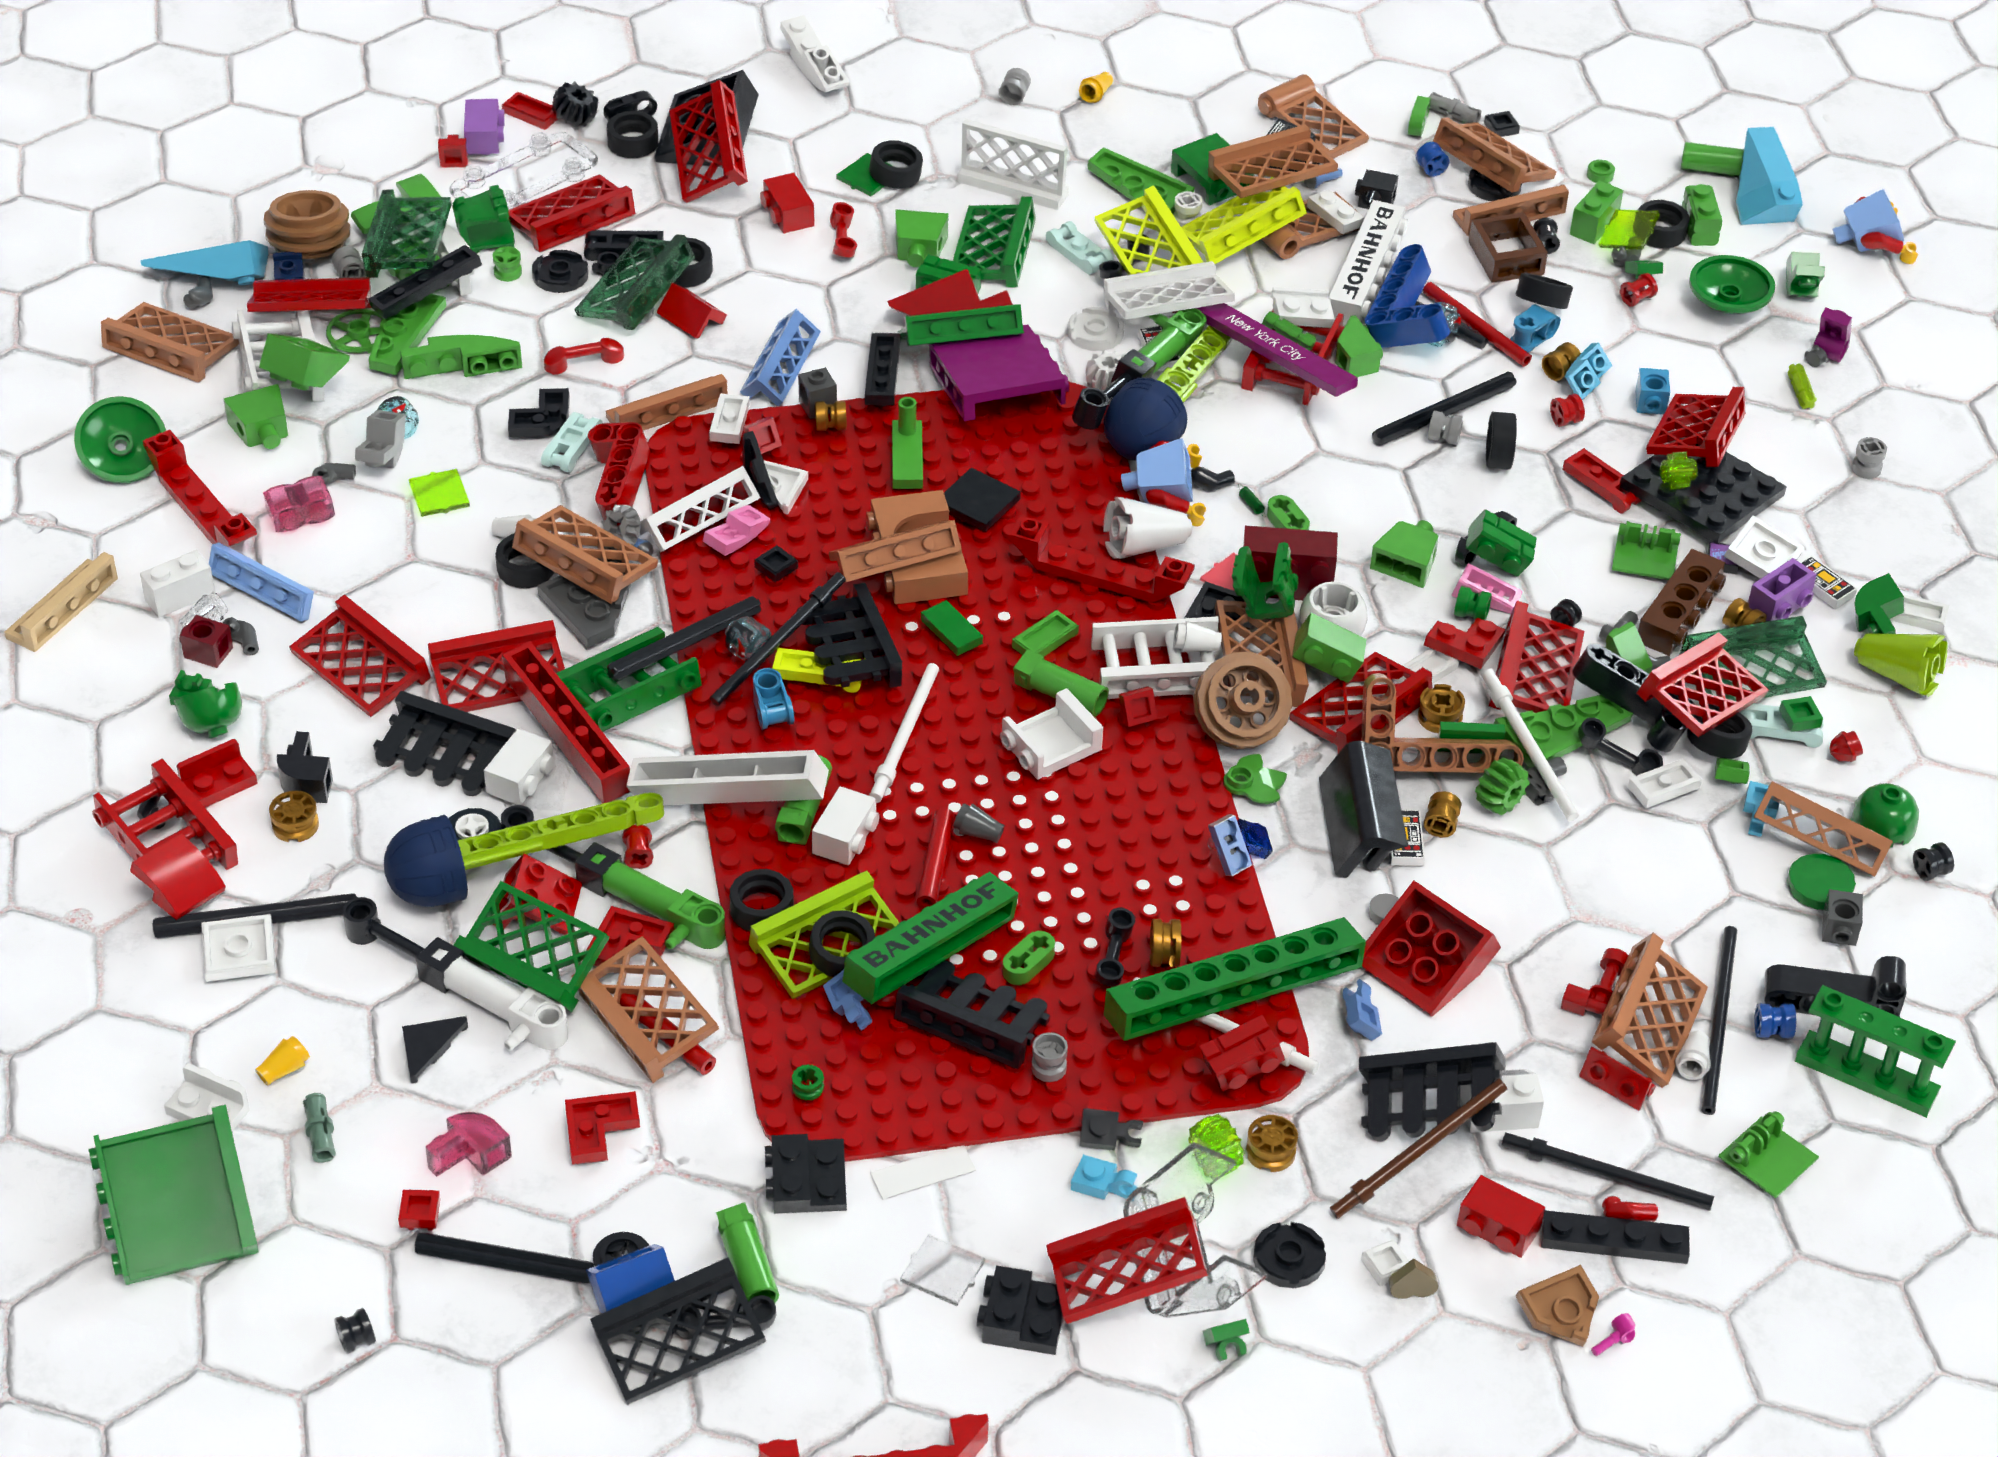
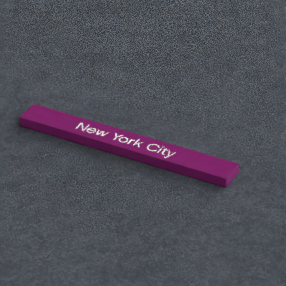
[1196,303,1358,397]

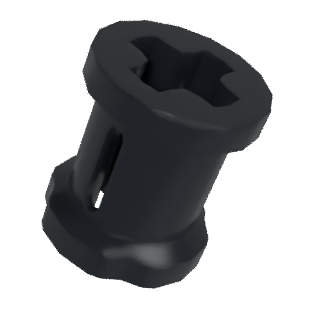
[1533,218,1560,254]

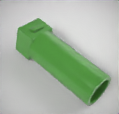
[1681,142,1744,176]
[1013,649,1109,717]
[775,755,832,845]
[716,1202,779,1303]

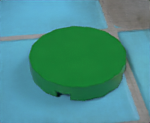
[1787,854,1856,910]

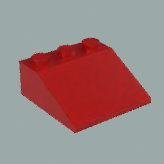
[1362,880,1501,1017]

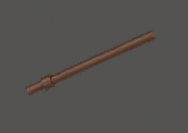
[1329,1078,1508,1219]

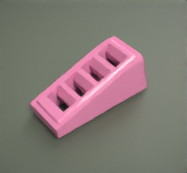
[1452,563,1523,614]

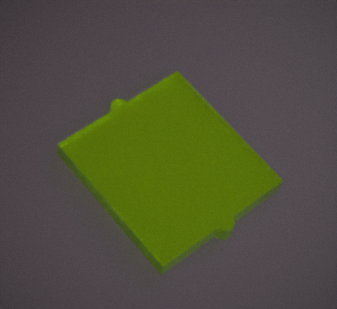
[1598,209,1660,250]
[408,469,470,517]

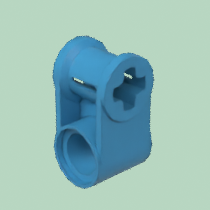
[1510,304,1561,352]
[753,668,794,730]

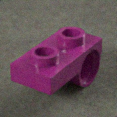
[1812,307,1852,362]

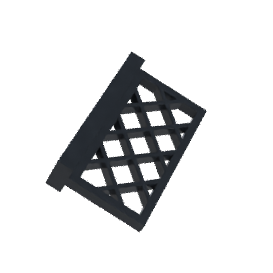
[590,1257,766,1405]

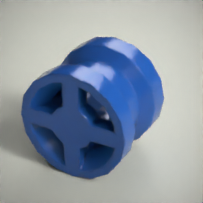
[1416,142,1450,177]

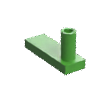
[892,397,923,489]

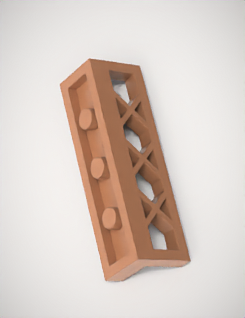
[1453,185,1569,236]
[606,374,728,431]
[828,520,962,582]
[1754,781,1893,877]

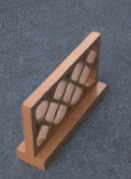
[1433,117,1557,192]
[1208,125,1338,198]
[101,302,239,382]
[512,505,658,604]
[1215,598,1309,707]
[1591,932,1708,1088]
[571,936,719,1083]

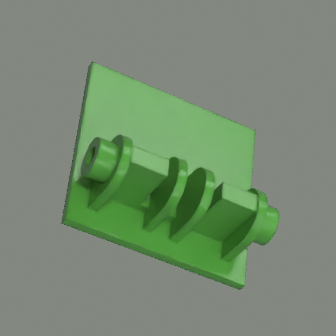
[1612,521,1681,580]
[1718,1111,1819,1198]

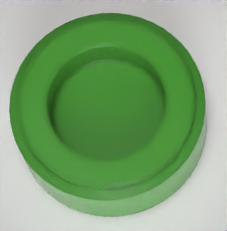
[1587,159,1615,183]

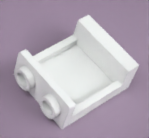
[1000,688,1103,780]

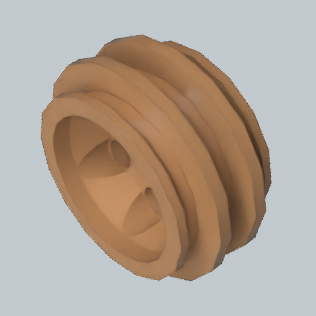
[263,190,351,259]
[1193,651,1292,750]

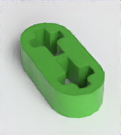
[1408,95,1431,137]
[1267,495,1310,530]
[1002,931,1055,985]

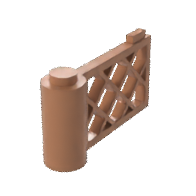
[1258,74,1369,159]
[1261,192,1360,259]

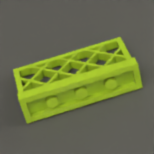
[749,870,899,999]

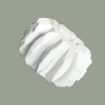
[1085,350,1126,391]

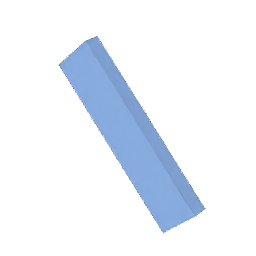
[208,543,314,622]

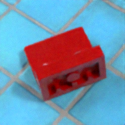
[492,853,582,935]

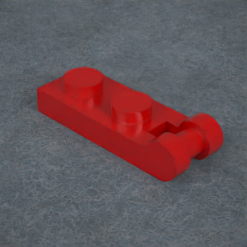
[1562,448,1643,514]

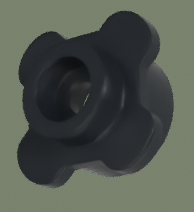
[592,252,626,278]

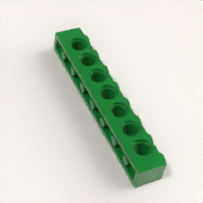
[1104,917,1366,1041]

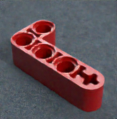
[588,422,650,526]

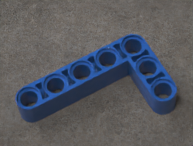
[1364,244,1451,348]

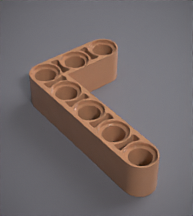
[1361,673,1524,773]

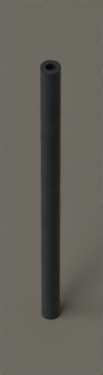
[1701,926,1737,1115]

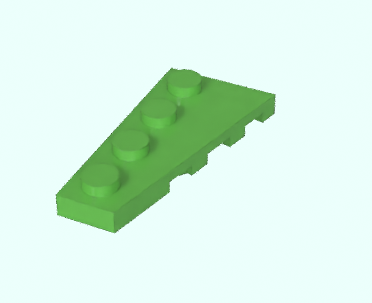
[369,294,447,375]

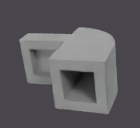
[355,410,406,468]

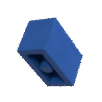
[586,1244,675,1313]

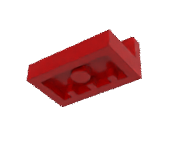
[176,739,258,807]

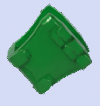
[452,185,515,253]
[1232,542,1298,619]

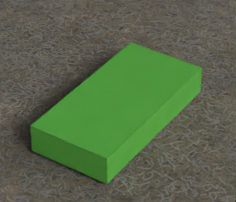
[1012,610,1079,656]

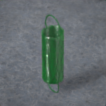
[1238,484,1266,517]

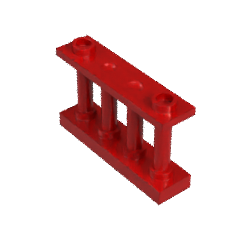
[1241,309,1345,406]
[92,758,238,870]

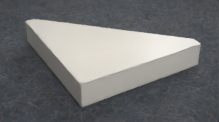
[764,460,808,514]

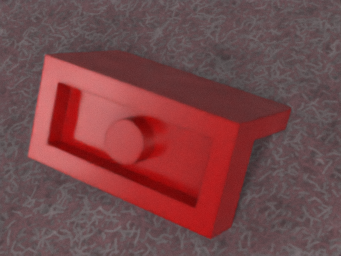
[657,283,727,338]

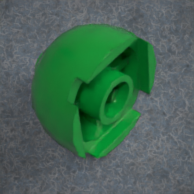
[174,682,242,738]
[1851,783,1920,848]

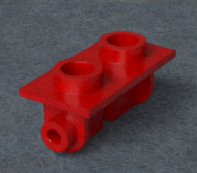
[1579,1047,1656,1111]

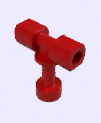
[1561,948,1629,1016]

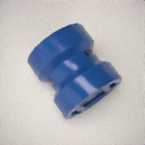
[1754,1003,1796,1039]

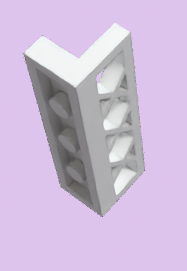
[640,466,761,552]

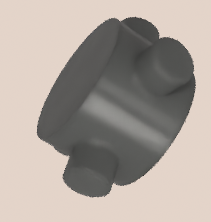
[1804,345,1828,367]

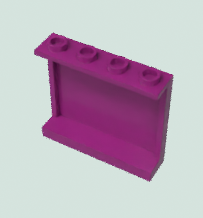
[929,324,1069,421]

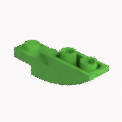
[400,335,522,379]

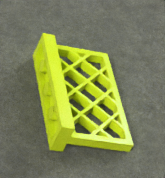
[1181,177,1307,264]
[1094,186,1204,275]

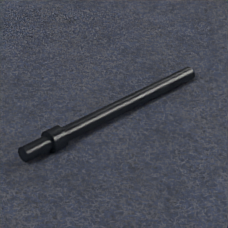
[710,572,846,706]
[1501,1132,1714,1210]

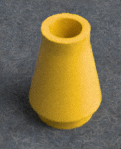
[1079,72,1113,103]
[255,1036,310,1086]

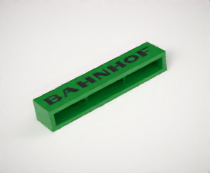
[842,872,1019,1004]

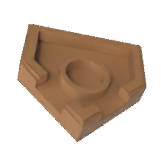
[1515,1265,1599,1347]

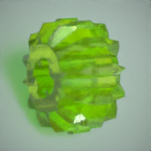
[1188,1114,1245,1178]

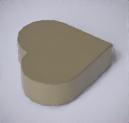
[1388,1258,1438,1299]

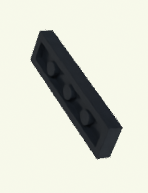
[368,245,482,319]
[865,333,901,407]
[1541,1210,1690,1264]

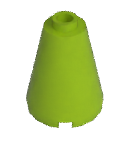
[1854,634,1948,697]

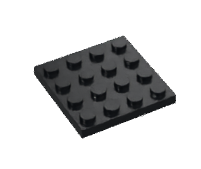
[1620,436,1787,544]

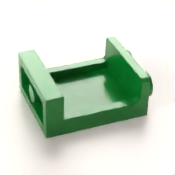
[1171,133,1254,205]

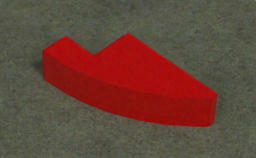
[887,269,1013,316]

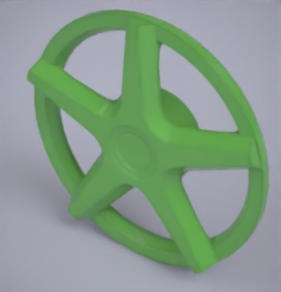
[326,309,382,353]

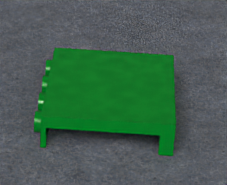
[88,1104,259,1285]

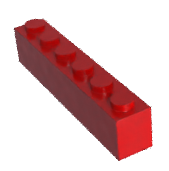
[502,641,631,804]

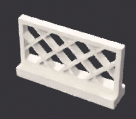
[957,119,1069,210]
[1104,261,1235,319]

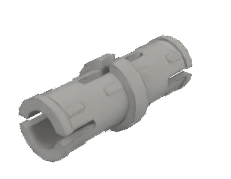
[1429,92,1482,123]

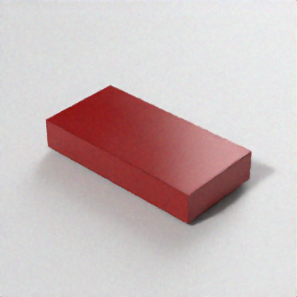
[501,91,558,130]

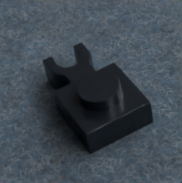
[1079,1108,1143,1150]

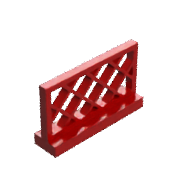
[669,80,748,203]
[509,174,636,252]
[247,277,372,312]
[1646,387,1746,467]
[289,594,431,717]
[1488,600,1585,713]
[428,620,565,712]
[1637,632,1769,737]
[1290,652,1433,753]
[1046,1197,1208,1324]

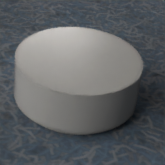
[1369,893,1399,925]

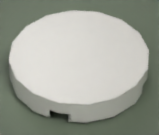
[1067,307,1125,351]

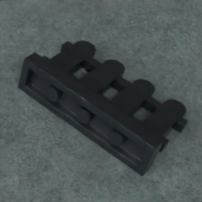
[797,582,902,688]
[373,691,516,796]
[894,961,1050,1069]
[1359,1042,1505,1142]

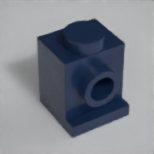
[273,252,305,280]

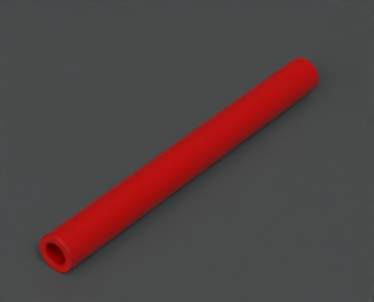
[1423,282,1532,367]

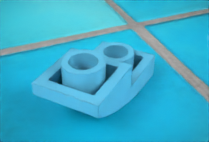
[1565,342,1613,400]

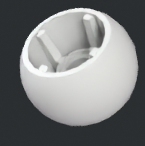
[1300,582,1368,636]

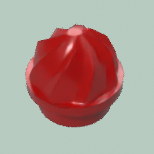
[1830,731,1863,762]

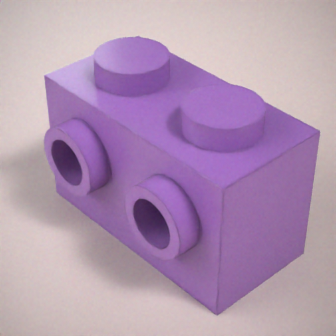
[464,99,505,155]
[1748,558,1817,628]

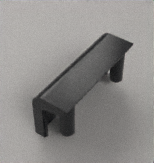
[1319,741,1408,878]

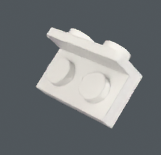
[164,1063,250,1131]

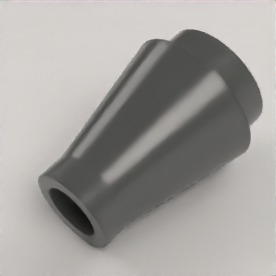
[953,803,1005,843]

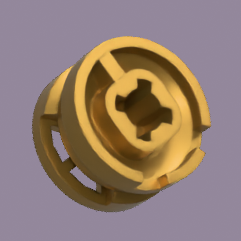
[1418,684,1465,733]
[269,791,319,842]
[1150,919,1181,967]
[1246,1115,1298,1172]

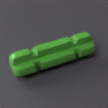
[1262,311,1316,351]

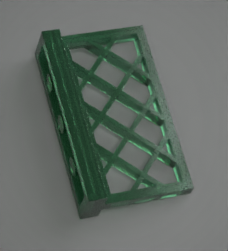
[361,189,452,278]
[574,234,695,330]
[1679,616,1827,701]

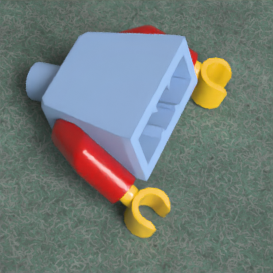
[1832,189,1918,264]
[1121,438,1206,527]

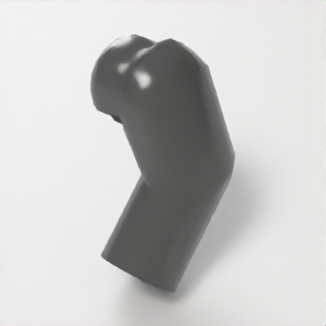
[1611,238,1644,266]
[1599,611,1638,641]

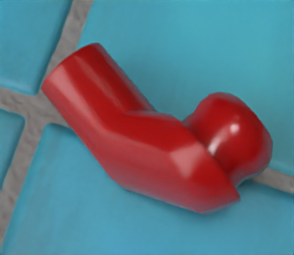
[1602,1196,1658,1222]

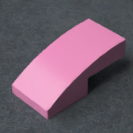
[703,505,770,556]

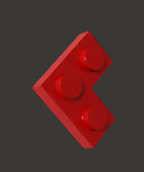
[1424,618,1506,669]
[586,906,674,967]
[565,1091,640,1165]

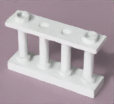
[232,309,325,402]
[1091,616,1228,699]

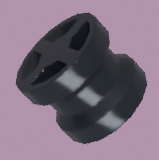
[1913,842,1954,881]
[334,1307,376,1354]

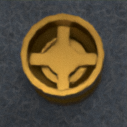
[1541,342,1581,381]
[815,401,847,431]
[1722,598,1767,640]
[1424,791,1462,838]

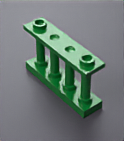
[556,627,702,732]
[1795,985,1956,1118]

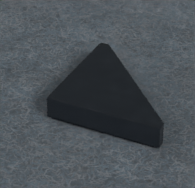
[742,431,778,510]
[402,1016,468,1084]

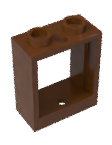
[1469,212,1548,283]

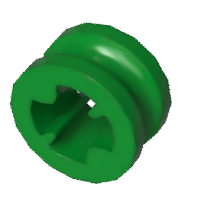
[792,1064,824,1100]

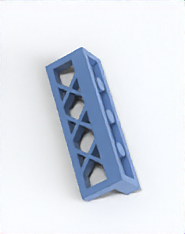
[740,309,821,406]

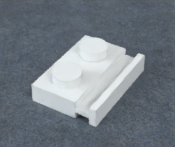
[1270,287,1335,328]

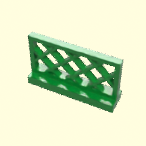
[953,196,1036,287]
[898,304,1024,346]
[454,881,610,1012]

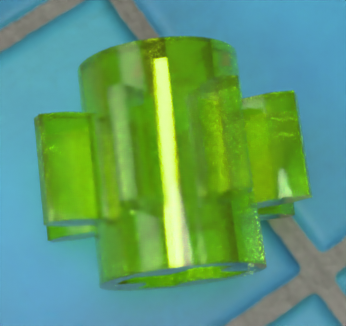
[1660,452,1697,489]

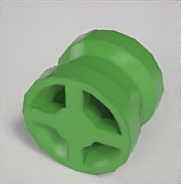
[492,246,522,282]

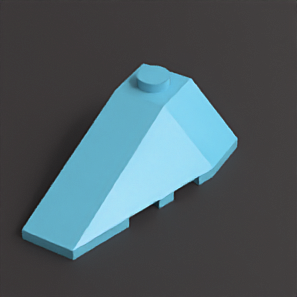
[1736,127,1803,225]
[141,240,269,285]

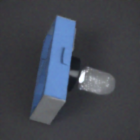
[1207,814,1253,876]

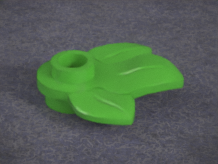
[1223,754,1287,804]

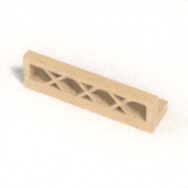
[4,552,118,652]

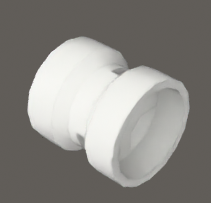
[1174,191,1202,227]

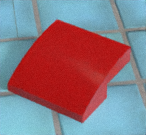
[130,834,226,920]

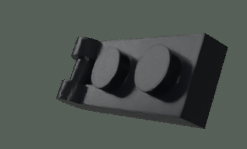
[584,230,664,261]

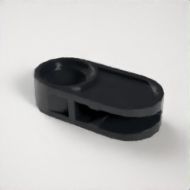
[603,91,658,121]

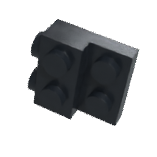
[765,1134,847,1214]
[977,1265,1068,1355]

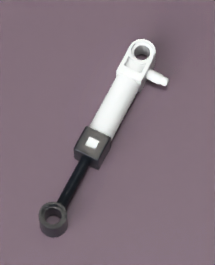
[343,897,568,1050]

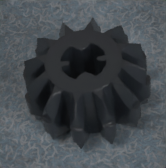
[552,81,599,127]

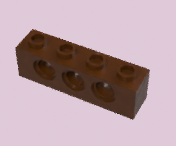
[1638,549,1726,656]

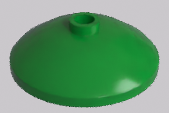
[1689,255,1775,314]
[74,396,166,483]

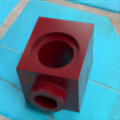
[179,615,233,668]

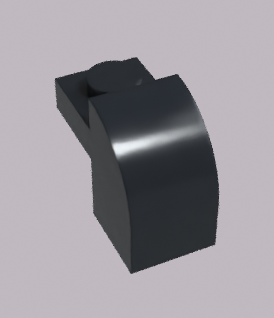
[277,731,333,803]

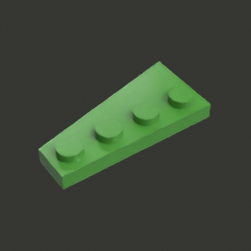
[1088,147,1195,214]
[1494,695,1633,769]

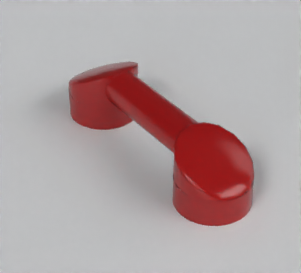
[830,202,857,258]
[544,338,624,375]

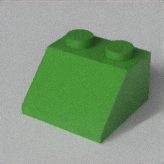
[259,333,350,391]

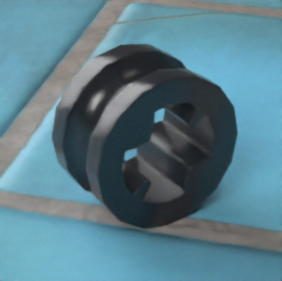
[1550,599,1582,627]

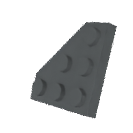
[537,549,631,648]

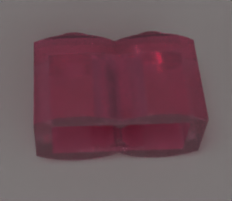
[263,476,335,532]

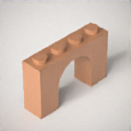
[866,490,968,605]

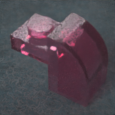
[425,1112,512,1177]

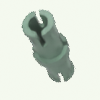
[303,1093,336,1163]

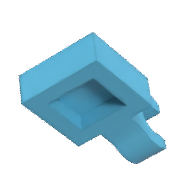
[1743,781,1779,837]
[1071,1155,1137,1200]

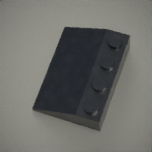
[654,70,759,166]

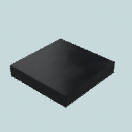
[944,468,1021,532]

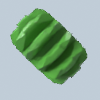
[1475,757,1530,815]

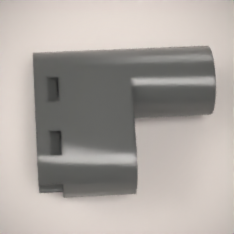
[1525,756,1567,805]

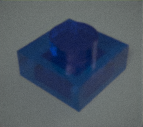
[1237,818,1273,859]

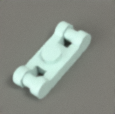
[1046,221,1114,275]
[541,412,603,473]
[1740,703,1824,748]

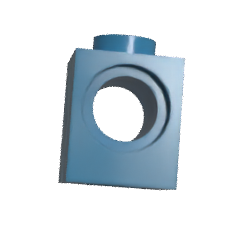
[1635,368,1670,414]

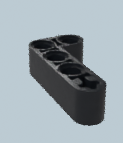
[1572,643,1695,752]
[1764,956,1907,1017]

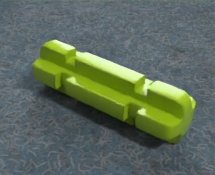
[1787,363,1817,409]

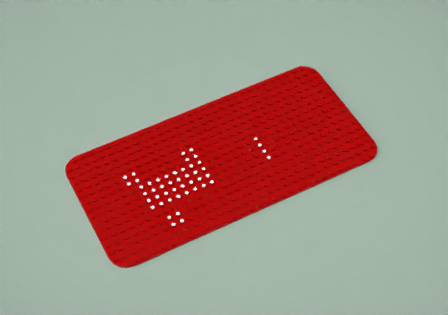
[645,381,1309,1162]

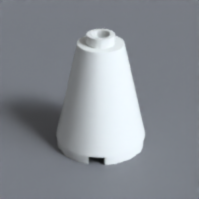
[1103,497,1192,559]

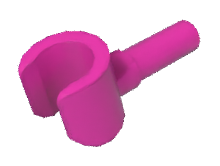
[1591,1313,1636,1356]

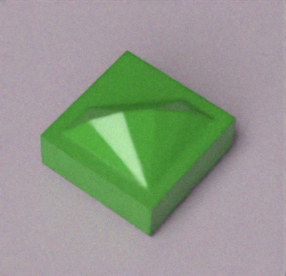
[1715,758,1750,784]

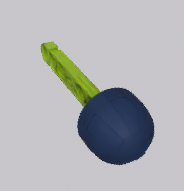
[1103,325,1232,461]
[384,793,665,907]

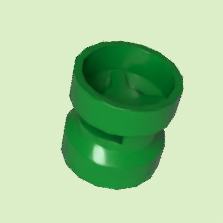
[1454,586,1492,620]

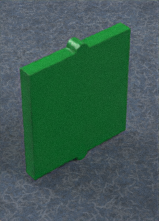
[836,153,894,196]

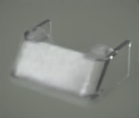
[1123,1142,1267,1318]

